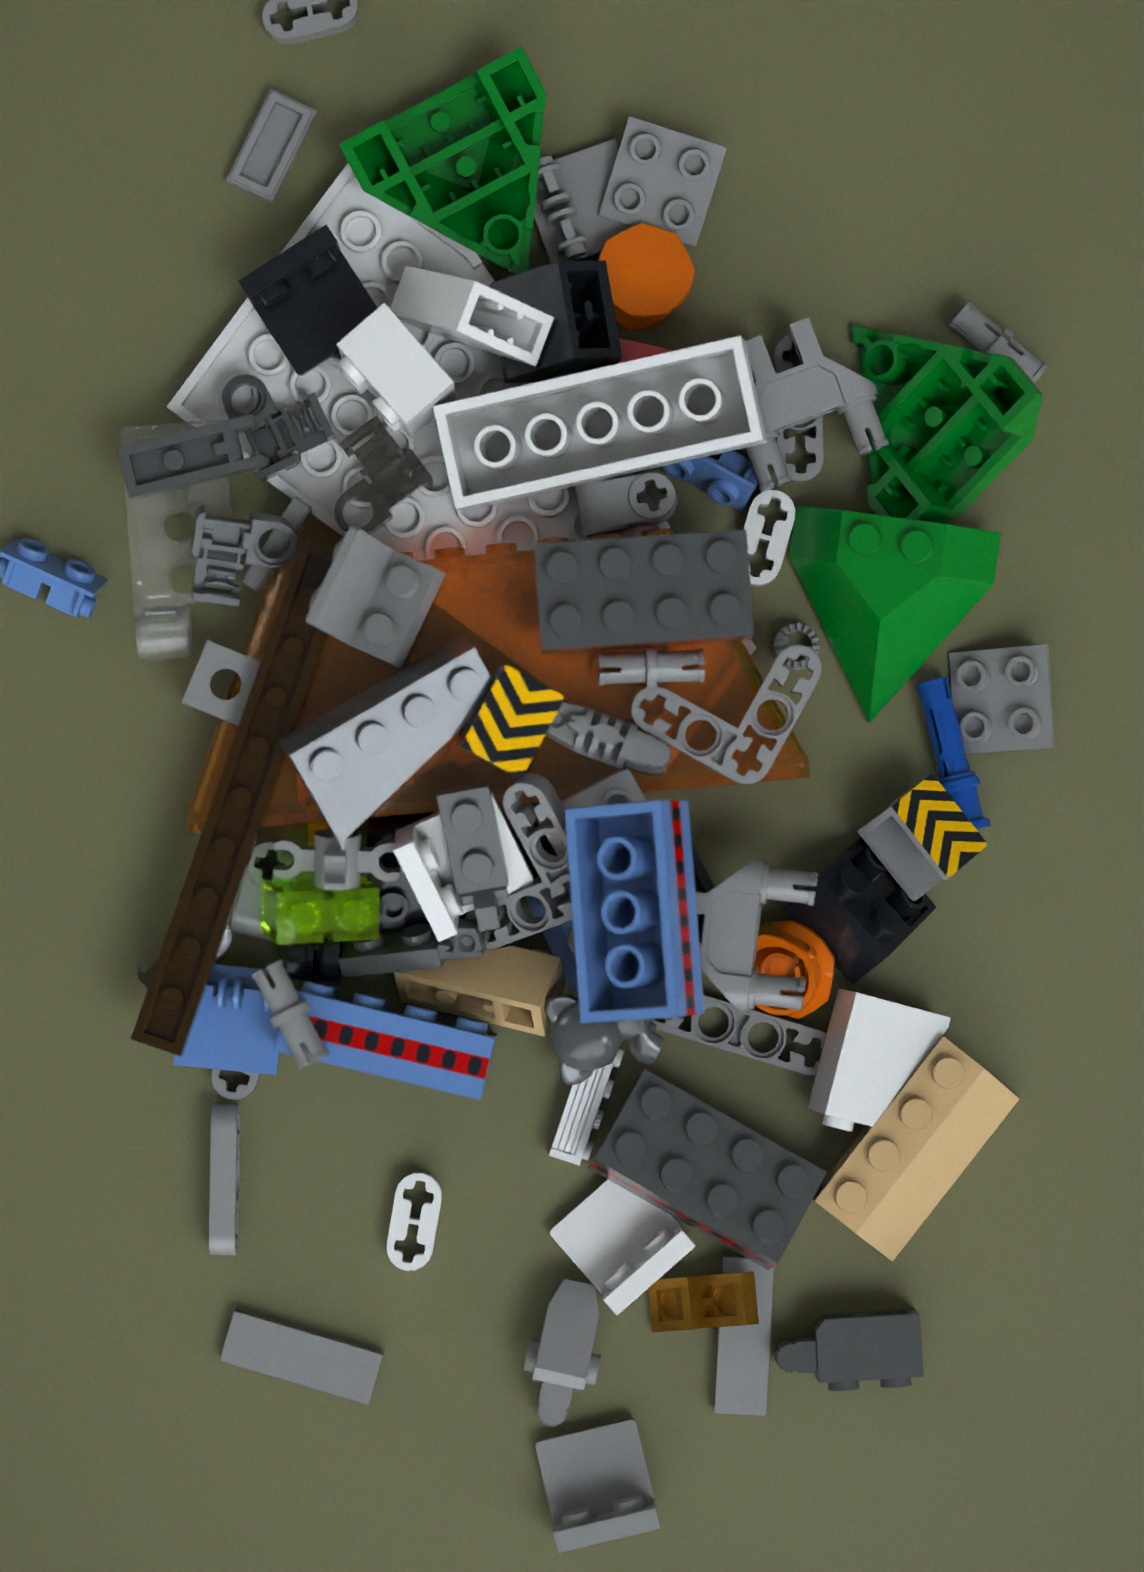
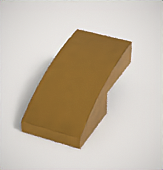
[648,1271,759,1332]

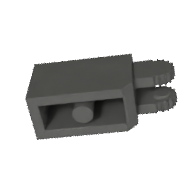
[773,1309,924,1391]

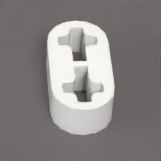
[744,490,795,587]
[387,1172,442,1271]

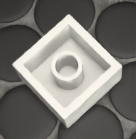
[337,303,457,438]

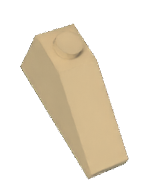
[394,946,566,1037]

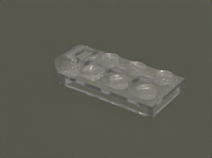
[120,419,238,661]

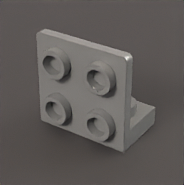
[306,526,446,669]
[535,1418,661,1553]

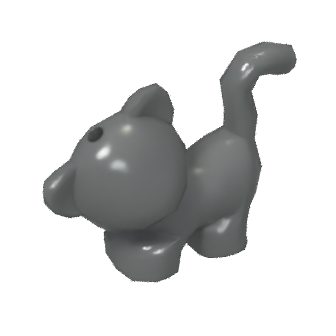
[545,924,672,1085]

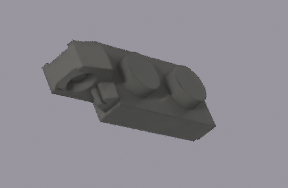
[436,781,509,932]
[338,919,487,978]

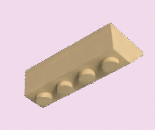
[813,1036,1019,1262]

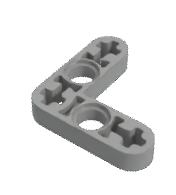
[631,645,822,785]
[465,773,573,949]

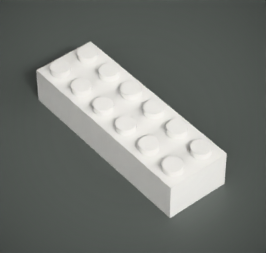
[433,336,767,511]

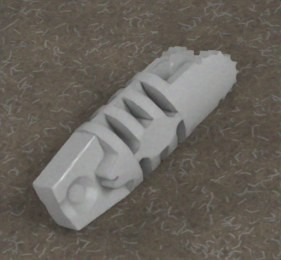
[545,702,672,777]

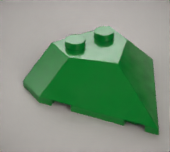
[338,46,546,275]
[852,325,1043,523]
[789,506,1001,723]

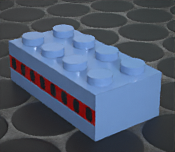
[565,800,705,1023]
[274,980,497,1100]

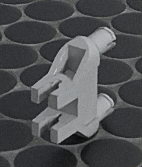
[741,317,889,492]
[695,858,818,1012]

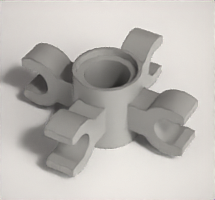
[273,829,400,891]

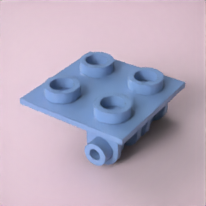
[173,964,287,1075]

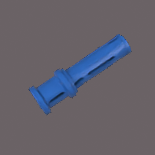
[916,677,991,830]

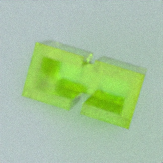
[261,877,379,945]

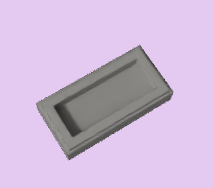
[226,89,318,205]

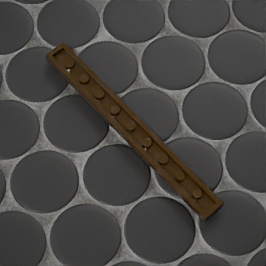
[131,539,334,1056]

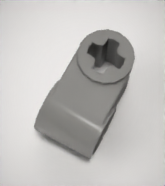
[575,472,677,538]
[230,841,295,943]

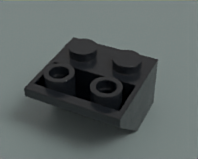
[489,261,622,383]
[783,837,937,985]

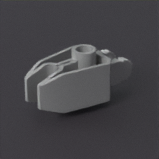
[523,1279,601,1428]

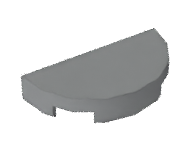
[242,497,313,592]

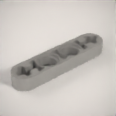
[650,995,826,1076]

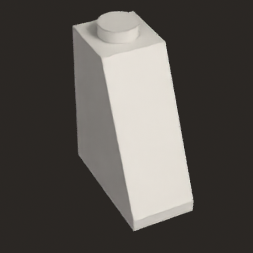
[390,266,554,367]
[807,988,951,1132]

